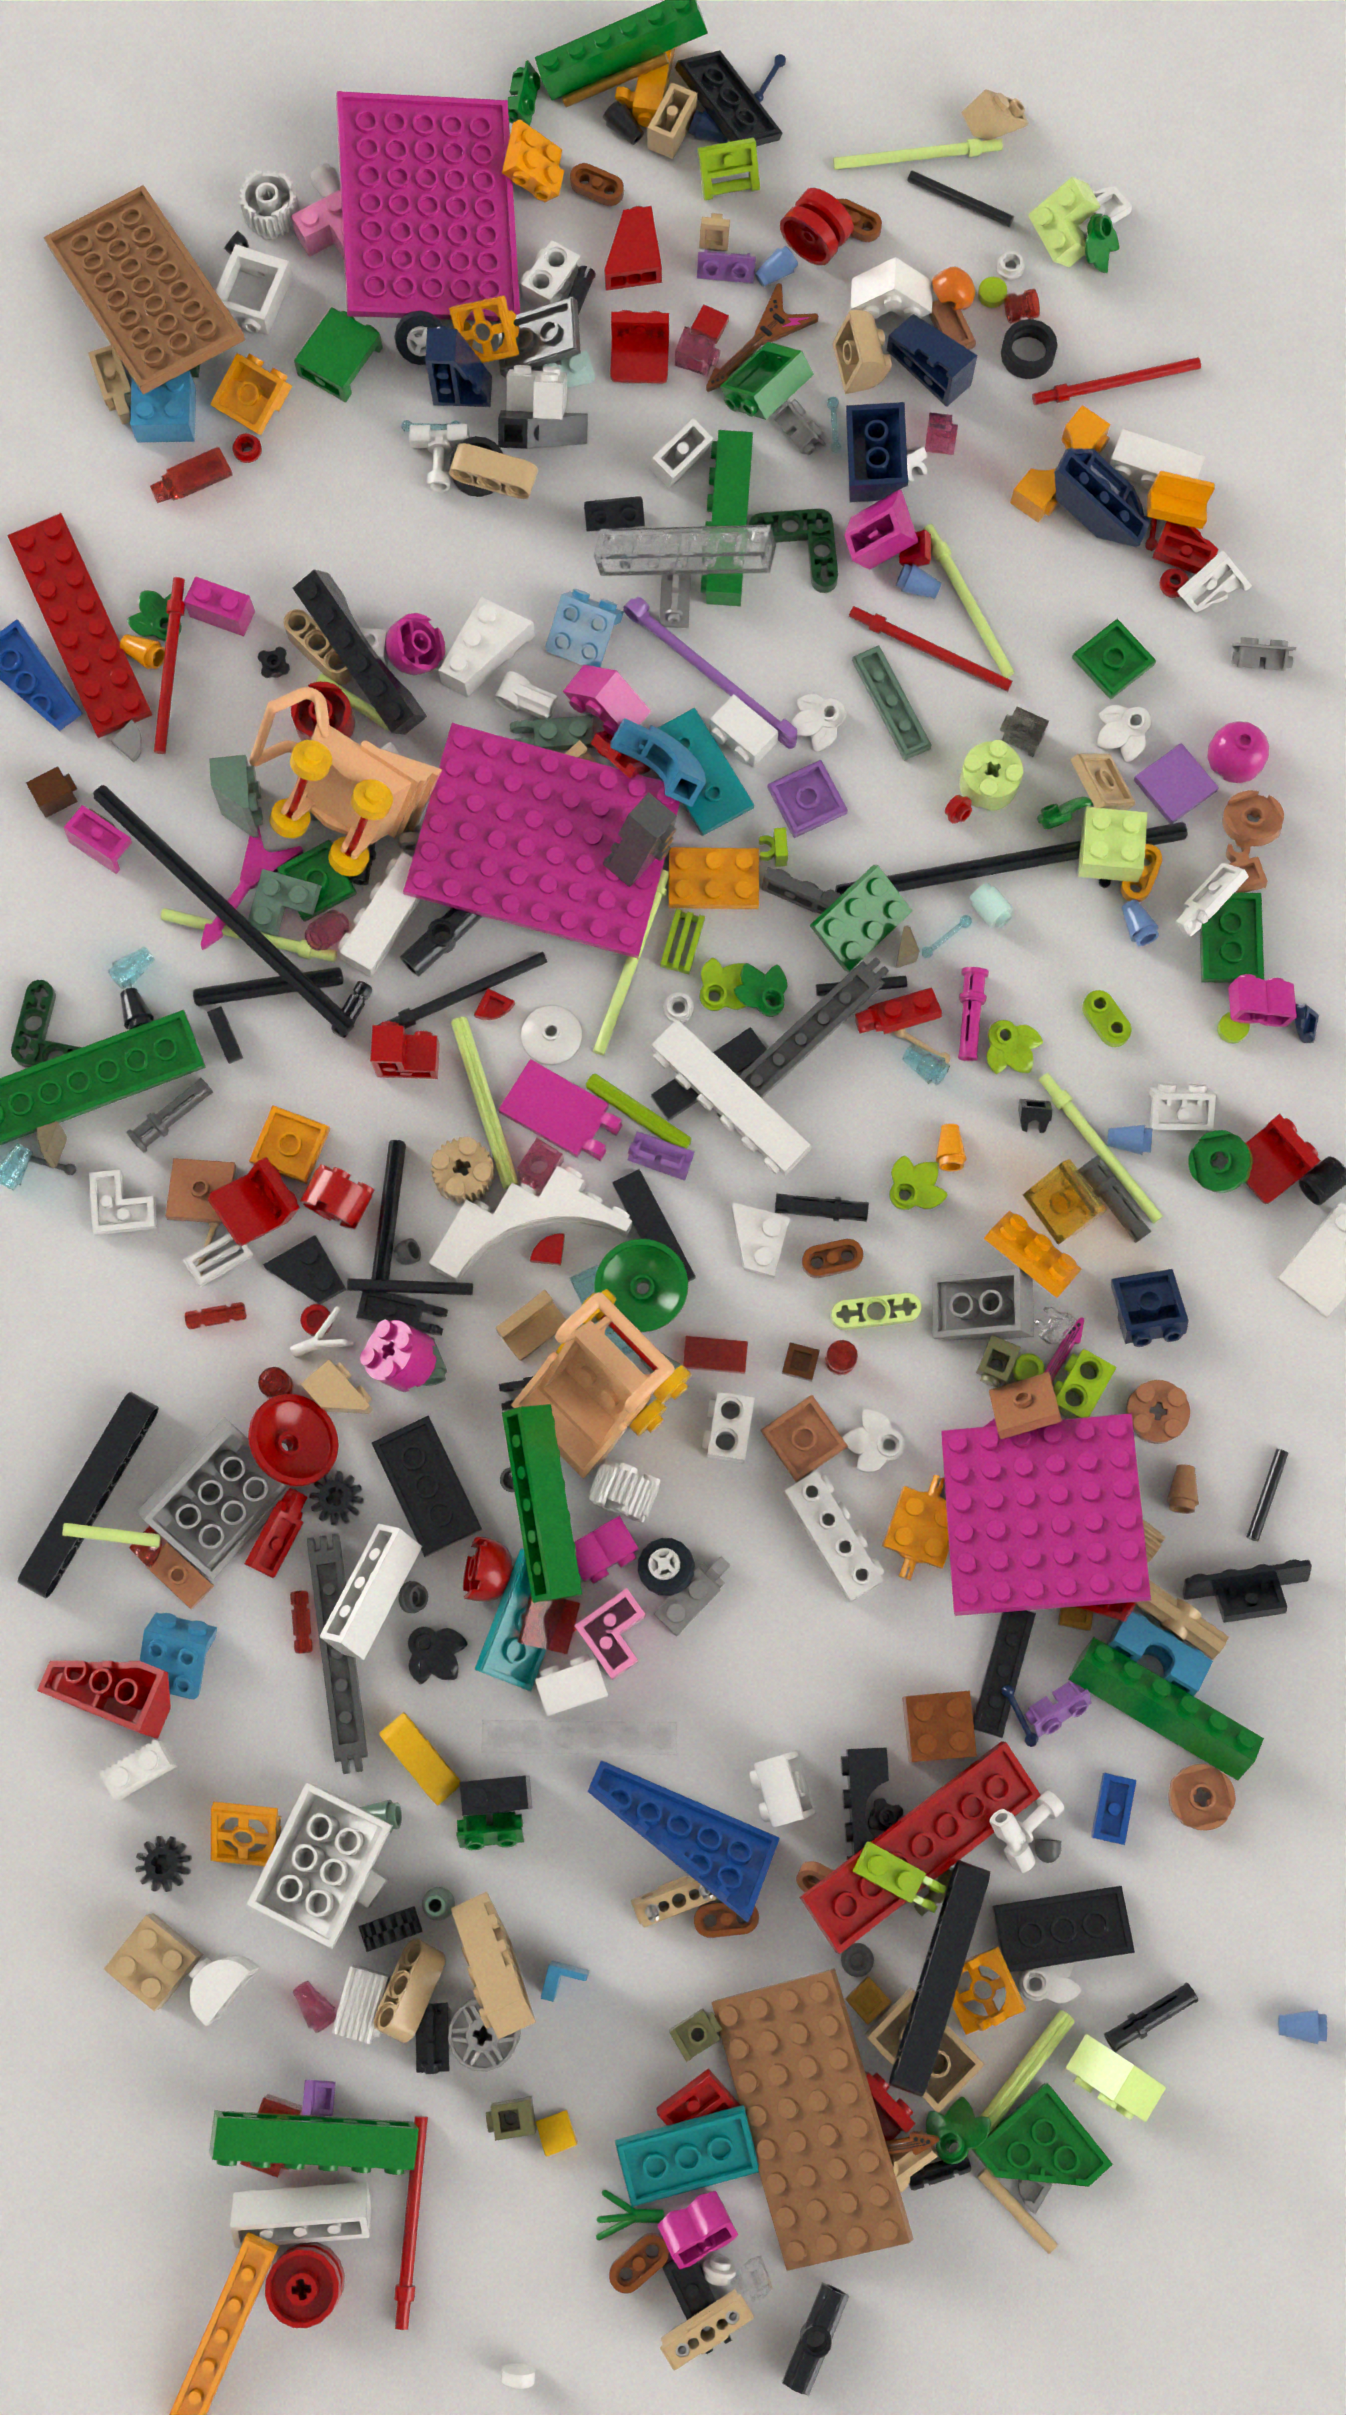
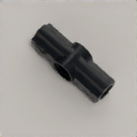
[400,908,483,977]
[782,2282,849,2396]

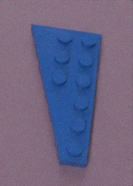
[588,1760,780,1922]

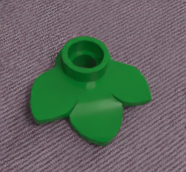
[1085,213,1120,273]
[127,590,182,641]
[1037,797,1093,829]
[734,963,788,1017]
[926,2097,991,2164]

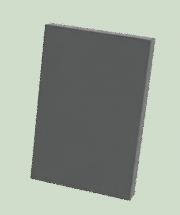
[497,297,581,378]

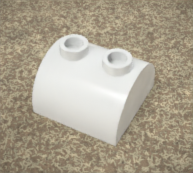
[750,1750,816,1827]
[189,1955,260,2026]

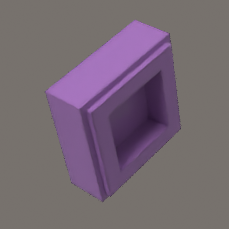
[302,2080,336,2116]

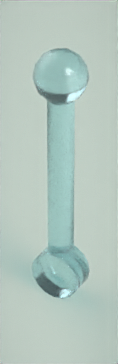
[827,397,842,453]
[401,420,461,432]
[921,915,972,958]

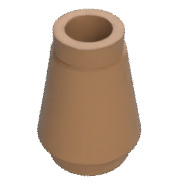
[1167,1464,1199,1514]

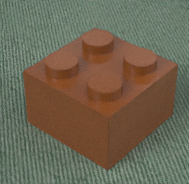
[902,1691,977,1762]

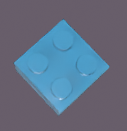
[130,371,196,443]

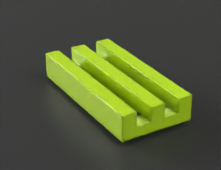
[660,908,705,975]

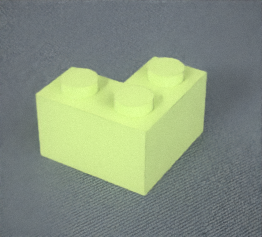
[1028,177,1101,268]
[1066,2034,1166,2122]

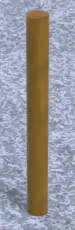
[562,52,669,107]

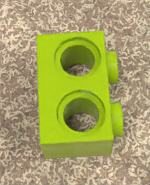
[1054,1349,1117,1419]

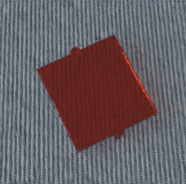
[518,1593,581,1654]

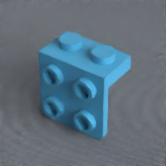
[545,589,624,667]
[140,1612,217,1699]

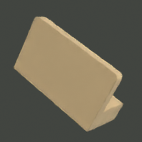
[496,1290,567,1361]

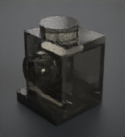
[1000,707,1049,757]

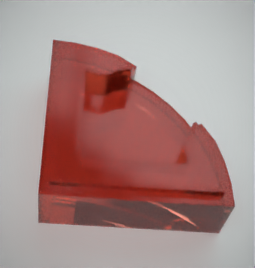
[129,1526,162,1569]

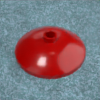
[248,1394,339,1486]

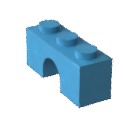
[1107,1612,1213,1696]

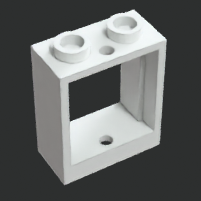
[215,244,293,335]

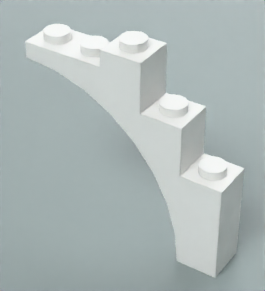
[429,1166,633,1282]

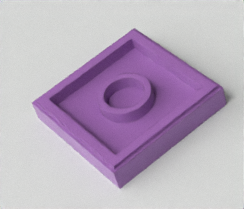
[1134,743,1219,824]
[767,760,848,838]

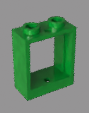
[720,342,814,420]

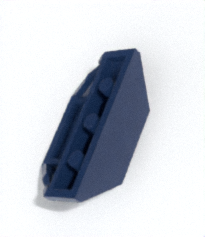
[1054,448,1150,547]

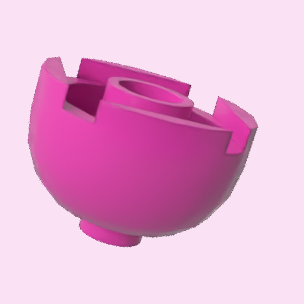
[385,613,445,676]
[1207,721,1269,783]

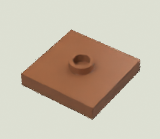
[165,1158,236,1224]
[989,1372,1062,1439]
[760,1395,848,1483]

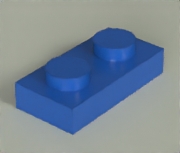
[1091,1773,1137,1845]

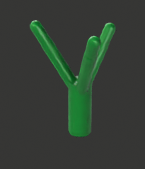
[596,2190,664,2241]

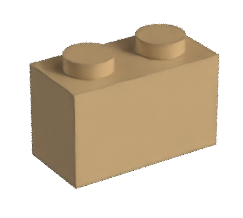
[647,82,697,159]

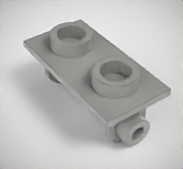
[773,399,826,455]
[659,564,691,628]
[1232,637,1296,671]

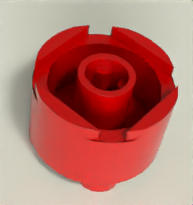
[291,681,355,741]
[300,1164,375,1230]

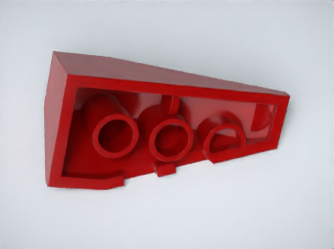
[37,1661,171,1739]

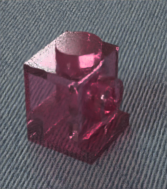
[675,326,721,376]
[925,412,958,455]

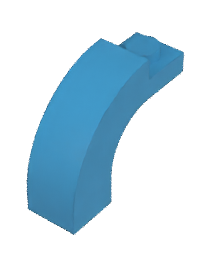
[610,718,706,807]

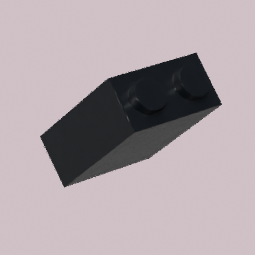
[460,1775,533,1816]

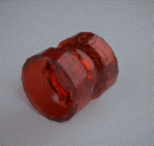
[1004,288,1040,324]
[825,1340,858,1376]
[258,1367,294,1399]

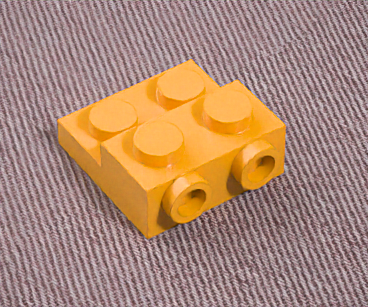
[502,119,564,203]
[210,353,292,435]

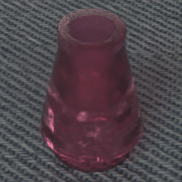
[292,1981,336,2033]

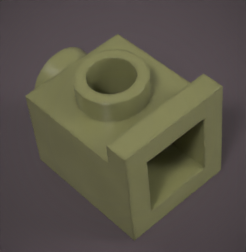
[976,1335,1021,1387]
[669,2008,722,2062]
[486,2096,537,2141]

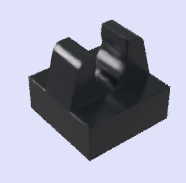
[1018,1099,1053,1133]

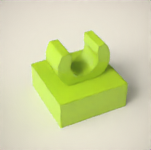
[759,827,788,867]

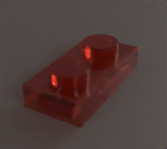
[683,1336,748,1374]

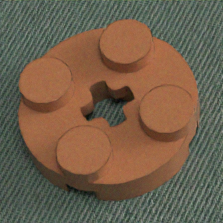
[1222,790,1284,849]
[1125,1380,1190,1444]
[1168,1764,1236,1831]

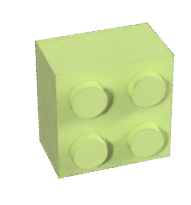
[1078,807,1148,882]

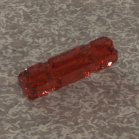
[184,1302,247,1329]
[290,1590,313,1654]

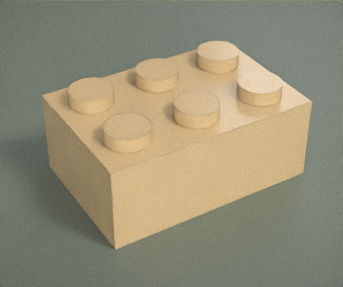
[864,1987,985,2113]

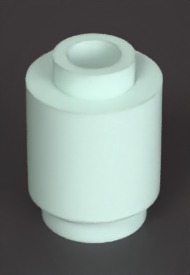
[969,883,1013,928]

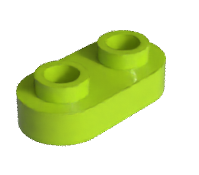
[1082,990,1132,1047]

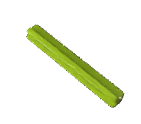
[586,1074,692,1149]

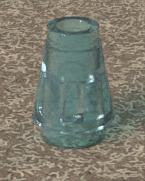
[108,946,155,989]
[902,1045,950,1085]
[0,1143,33,1191]

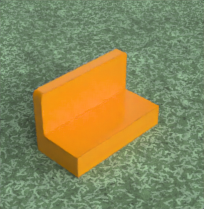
[1147,471,1215,529]

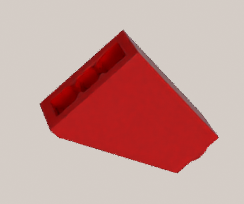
[604,206,662,291]

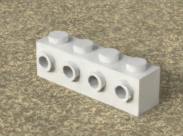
[338,851,421,978]
[783,1471,884,1602]
[319,1523,422,1660]
[230,2182,371,2248]

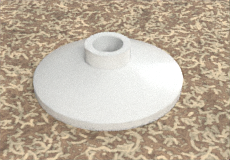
[521,1006,582,1065]

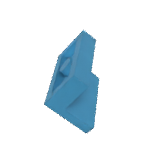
[540,1961,590,2002]

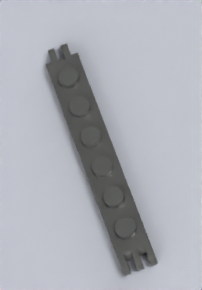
[712,957,889,1117]
[307,1533,368,1774]

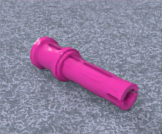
[958,967,989,1061]

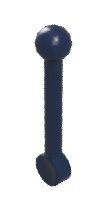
[754,54,786,102]
[1002,1685,1039,1747]

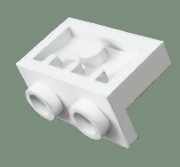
[1149,1083,1216,1131]

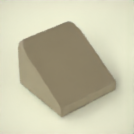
[896,925,920,968]
[36,1122,67,1168]

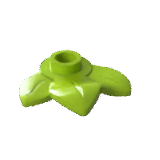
[699,958,746,1011]
[986,1020,1043,1074]
[889,1155,948,1210]

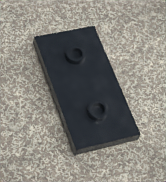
[675,50,783,147]
[372,1415,483,1557]
[992,1885,1135,1972]

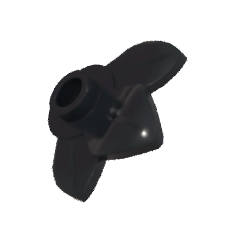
[408,1627,468,1684]

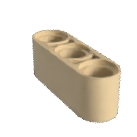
[449,443,538,499]
[283,609,353,685]
[374,1938,445,2043]

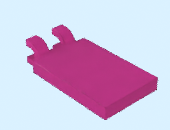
[498,1059,623,1162]

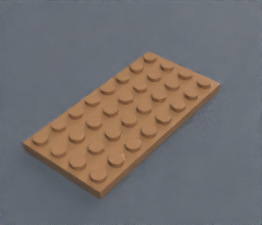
[44,185,246,395]
[711,1968,914,2271]

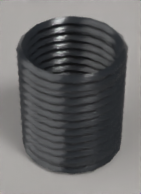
[1299,1156,1346,1205]

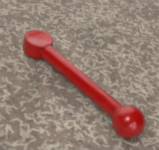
[1145,518,1158,551]

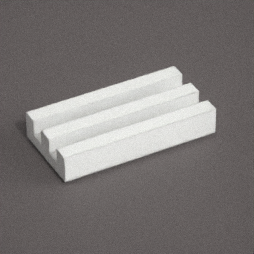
[183,1233,253,1288]

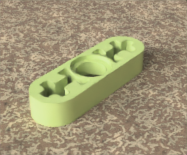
[831,1293,922,1330]

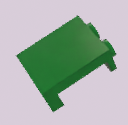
[294,307,383,403]

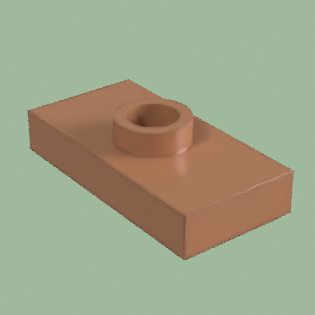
[145,1542,214,1609]

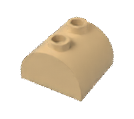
[832,310,891,394]

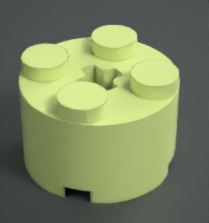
[960,740,1023,811]

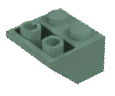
[209,755,263,837]

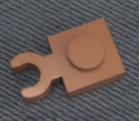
[1226,844,1268,893]

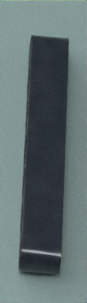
[17,1392,159,1599]
[889,1860,990,2097]

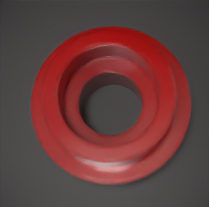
[232,433,262,463]
[1159,568,1189,598]
[945,795,972,824]

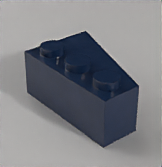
[886,314,978,407]
[425,326,492,407]

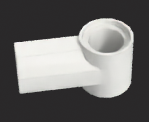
[494,671,558,720]

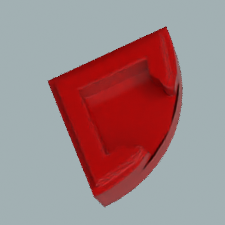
[474,988,515,1020]
[530,1233,565,1266]

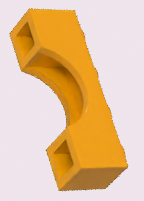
[1010,405,1111,522]

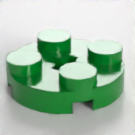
[1188,1130,1253,1193]

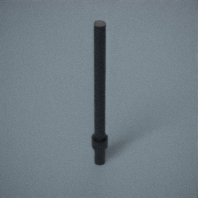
[378,951,547,1029]

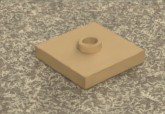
[1070,754,1136,810]

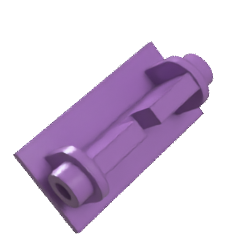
[697,249,756,283]
[627,1131,695,1181]
[1024,1681,1092,1738]

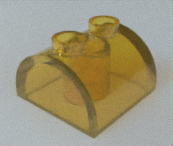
[1023,1159,1107,1245]

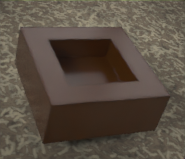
[782,1342,820,1382]

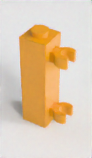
[615,48,675,127]

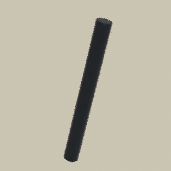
[907,170,1014,227]
[347,1278,473,1295]

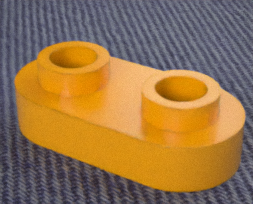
[1120,844,1162,902]

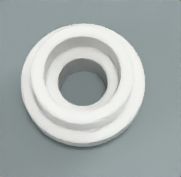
[996,251,1025,280]
[663,993,694,1023]
[702,2255,736,2286]

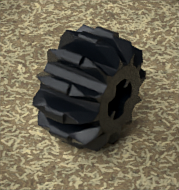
[309,1471,364,1526]
[135,1836,192,1892]

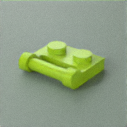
[698,138,760,200]

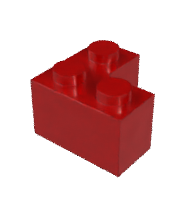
[370,1021,440,1079]

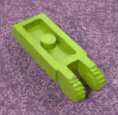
[852,1841,947,1913]

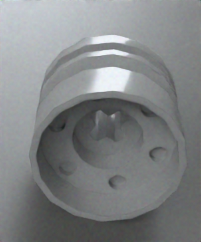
[448,1997,521,2072]

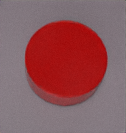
[300,1304,333,1336]

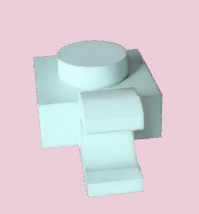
[542,351,595,388]

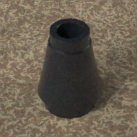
[603,101,644,145]
[120,988,154,1030]

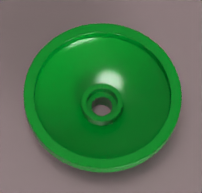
[594,1239,688,1333]

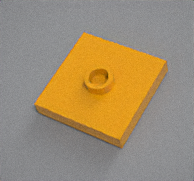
[249,1105,330,1184]

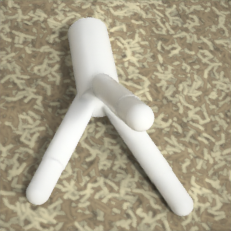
[290,1306,354,1357]

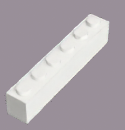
[651,1019,811,1176]

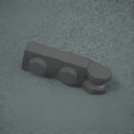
[761,867,841,914]

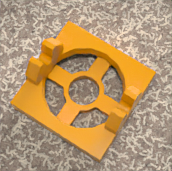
[449,295,519,363]
[211,1801,282,1866]
[952,1946,1026,2035]

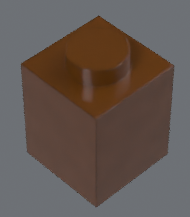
[26,766,78,818]

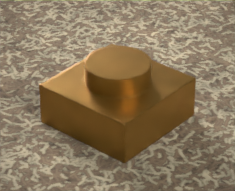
[845,1976,891,2025]

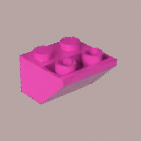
[844,489,918,570]

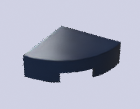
[1295,1004,1319,1043]

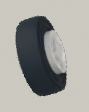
[394,310,443,365]
[637,1538,695,1596]

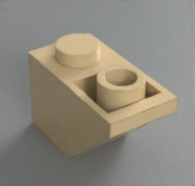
[961,89,1029,140]
[301,1359,373,1414]

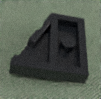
[263,1235,347,1305]

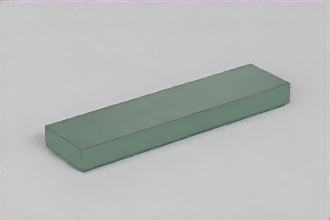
[852,645,932,761]

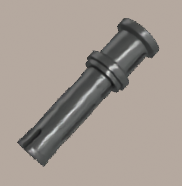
[126,1078,213,1153]
[1076,1155,1152,1243]

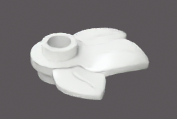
[791,694,846,752]
[1097,705,1151,762]
[842,1409,905,1472]
[1019,1962,1081,2004]

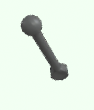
[14,1149,76,1175]

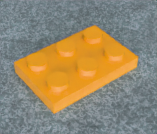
[669,847,759,909]
[984,1210,1082,1298]

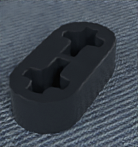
[207,1006,243,1064]

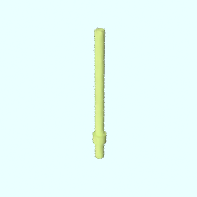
[833,138,1003,170]
[923,524,1014,678]
[161,908,337,962]
[1038,1073,1163,1224]

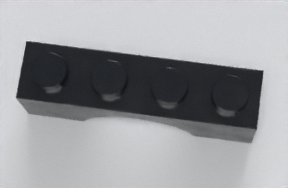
[840,1747,889,1861]

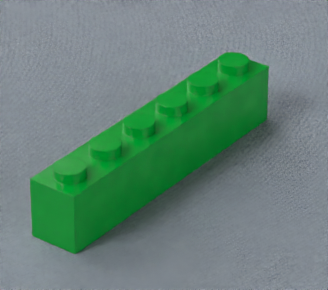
[535,0,708,101]
[700,430,753,607]
[502,1404,582,1603]
[1068,1637,1264,1781]
[209,2110,419,2175]

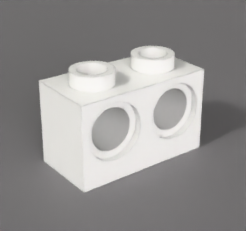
[520,240,581,308]
[702,1392,755,1463]

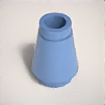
[754,246,798,287]
[896,564,942,599]
[1121,900,1159,946]
[1107,1125,1153,1155]
[1278,2010,1327,2044]

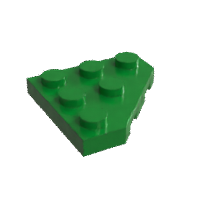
[971,2083,1113,2187]

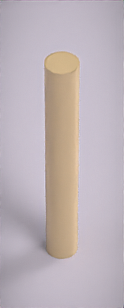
[977,2168,1058,2254]

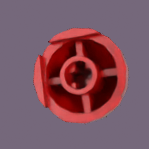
[463,1536,514,1602]

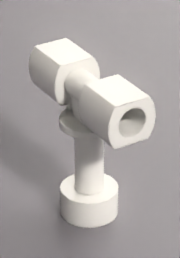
[409,424,470,492]
[989,1790,1064,1873]

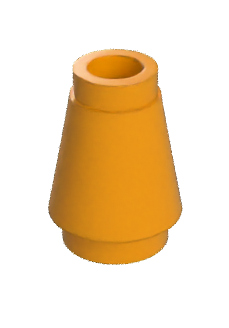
[120,634,165,669]
[936,1124,967,1172]

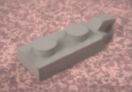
[654,1557,730,1637]

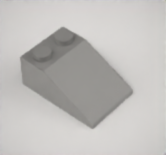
[932,1268,1034,1339]

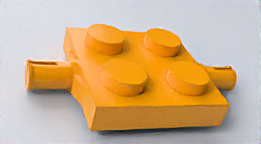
[882,1475,949,1581]

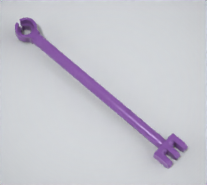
[623,596,797,749]

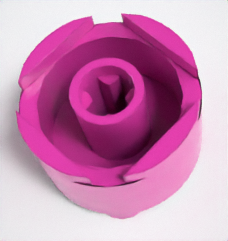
[360,1320,436,1392]

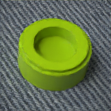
[978,277,1007,308]
[1217,1012,1250,1044]
[1012,1353,1044,1381]

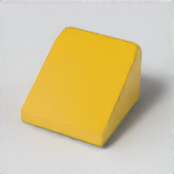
[536,2110,578,2157]

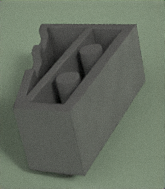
[603,792,677,887]

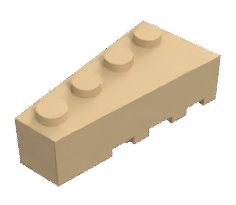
[451,1892,536,2040]

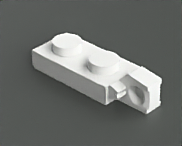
[1175,863,1249,937]

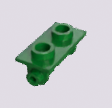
[508,60,541,126]
[456,1811,524,1850]

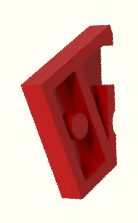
[1152,521,1219,574]
[591,730,651,779]
[656,2068,740,2126]

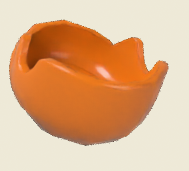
[932,266,975,311]

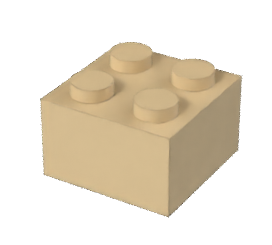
[104,1913,204,2011]

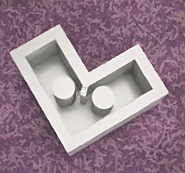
[851,257,933,320]
[506,365,567,420]

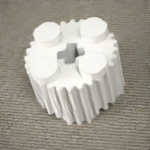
[239,170,300,241]
[589,1458,661,1523]

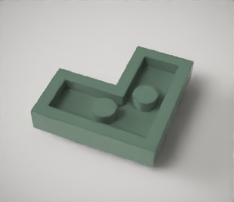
[248,869,322,936]

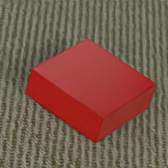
[691,304,729,344]

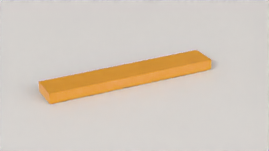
[169,2232,279,2415]

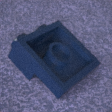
[1111,1269,1189,1347]

